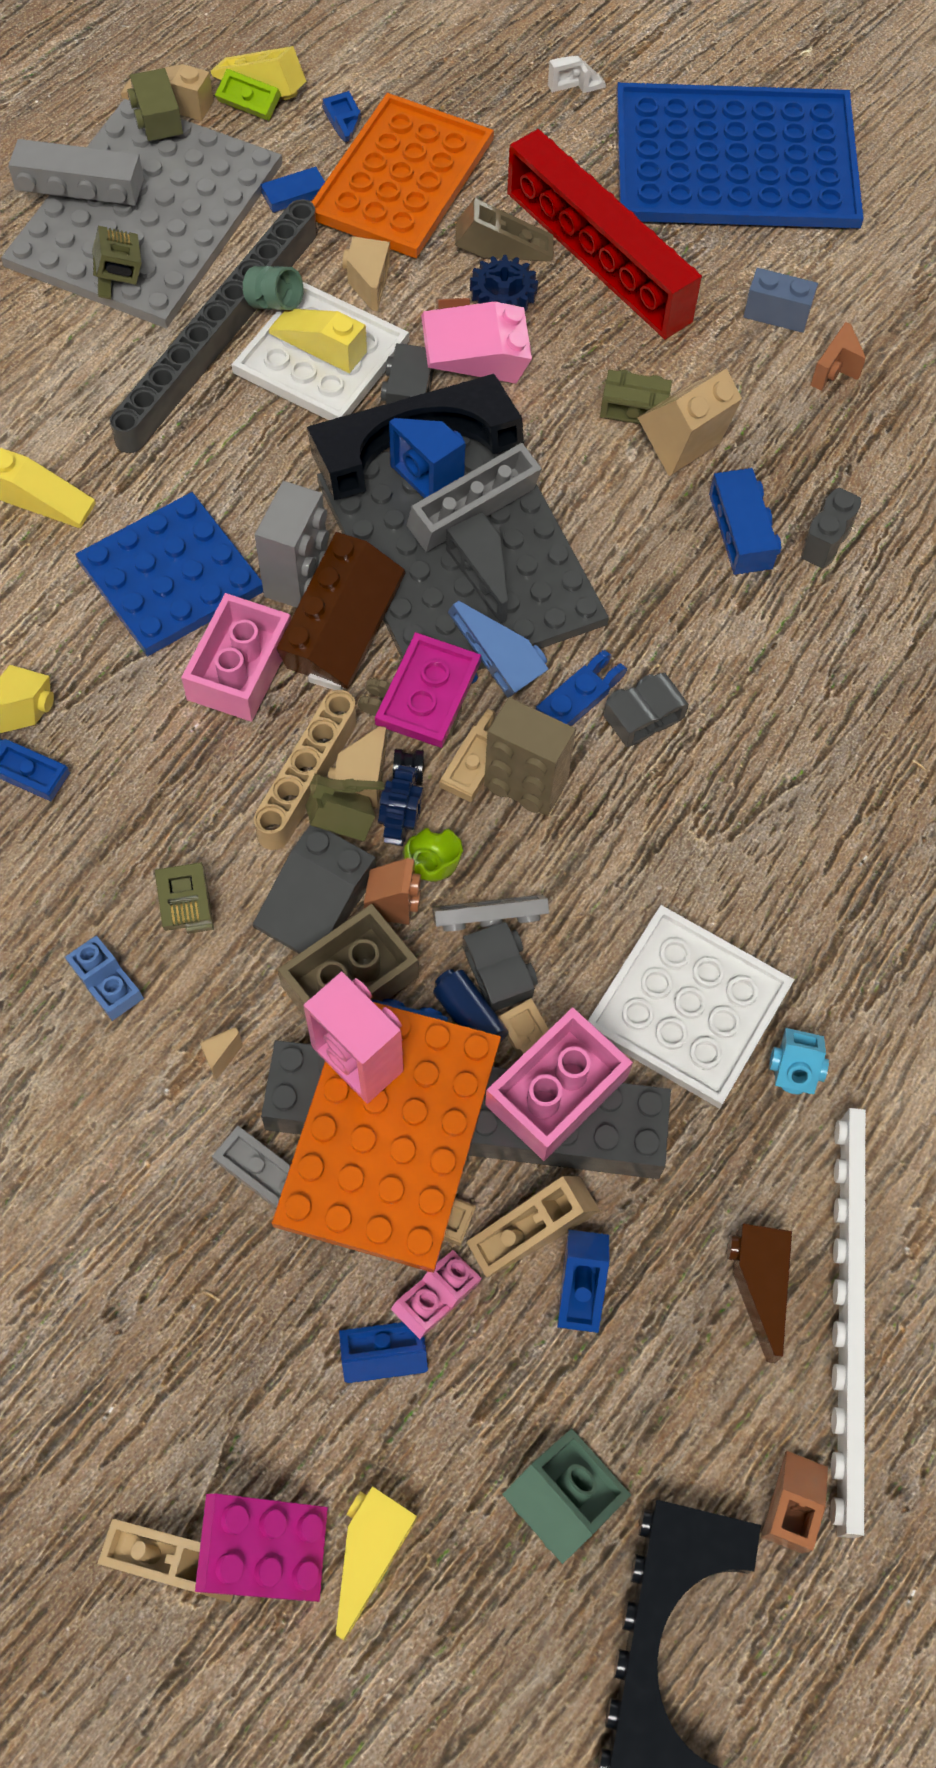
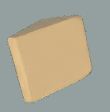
[200,1028,243,1079]

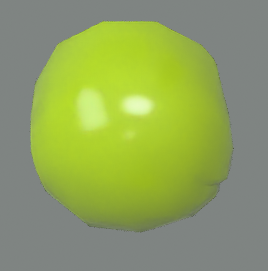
[403,828,463,882]

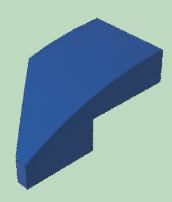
[322,91,361,142]

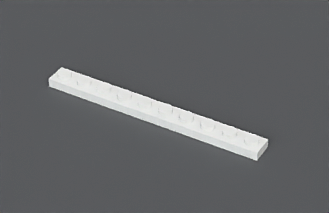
[830,1108,866,1538]

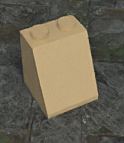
[637,368,742,476]

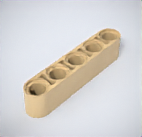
[254,690,357,850]

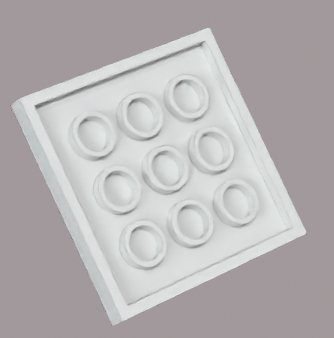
[232,282,409,420]
[588,905,795,1109]

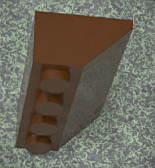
[276,532,406,689]

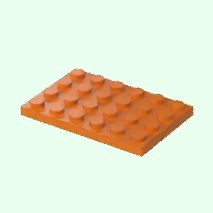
[311,93,494,259]
[272,1002,501,1273]

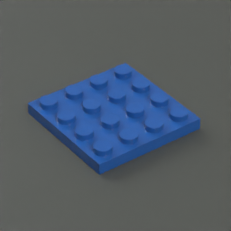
[75,492,263,657]

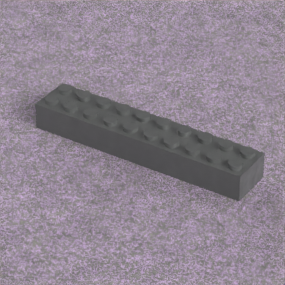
[261,1040,671,1179]

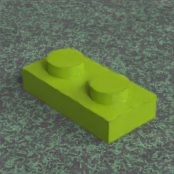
[215,69,281,121]

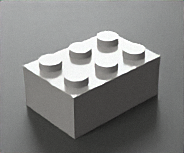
[254,481,329,608]

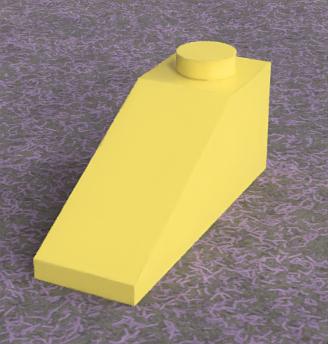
[211,46,307,100]
[269,309,367,374]
[0,448,96,529]
[336,1486,417,1641]

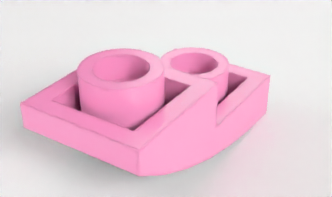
[391,1250,482,1339]

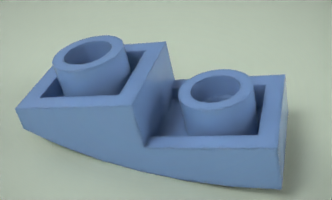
[65,935,144,1021]

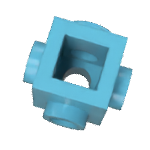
[769,1028,829,1095]

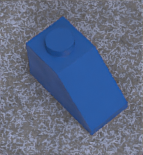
[557,1229,610,1333]

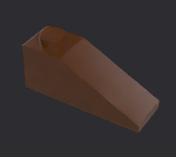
[727,1224,792,1364]

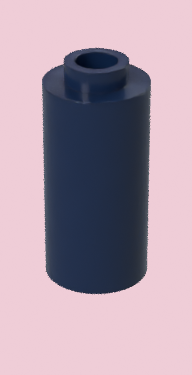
[433,969,509,1042]

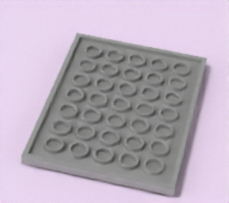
[1,99,282,328]

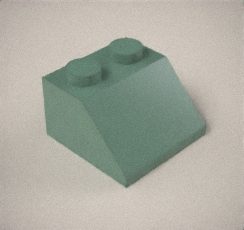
[502,1428,631,1564]

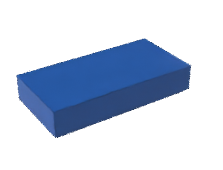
[261,167,325,212]

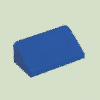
[339,1322,428,1383]

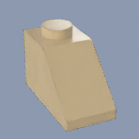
[342,236,390,311]
[328,726,387,808]

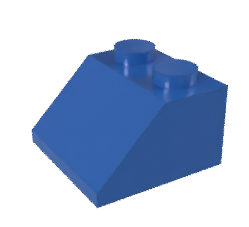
[389,418,466,498]

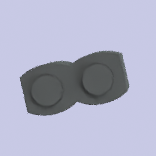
[801,487,861,569]
[603,673,689,747]
[462,921,538,1012]

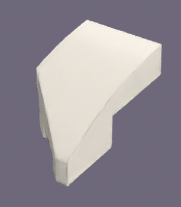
[548,56,606,93]

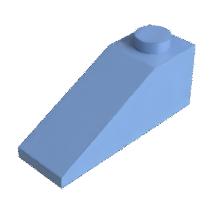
[448,601,548,698]

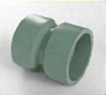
[243,266,304,310]

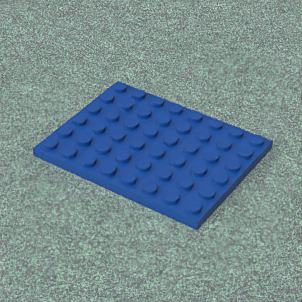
[616,82,864,228]

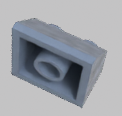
[743,268,818,333]

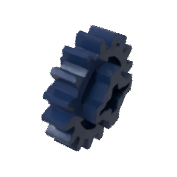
[470,255,538,311]
[378,765,424,846]

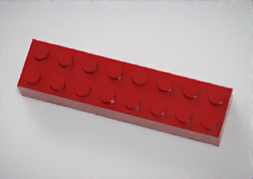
[507,129,702,340]

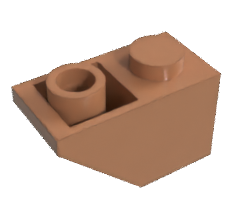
[364,858,421,925]
[761,1451,828,1554]

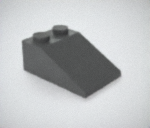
[253,825,376,954]

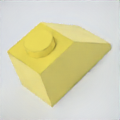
[0,665,54,733]

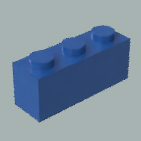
[709,468,781,575]

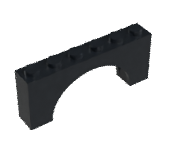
[307,374,524,500]
[597,1499,761,1768]

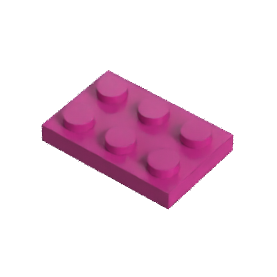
[375,632,481,748]
[195,1493,328,1602]

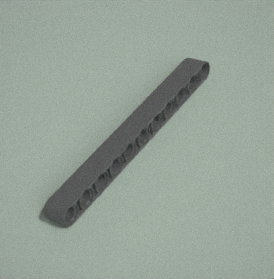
[110,199,317,453]

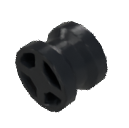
[393,749,424,786]

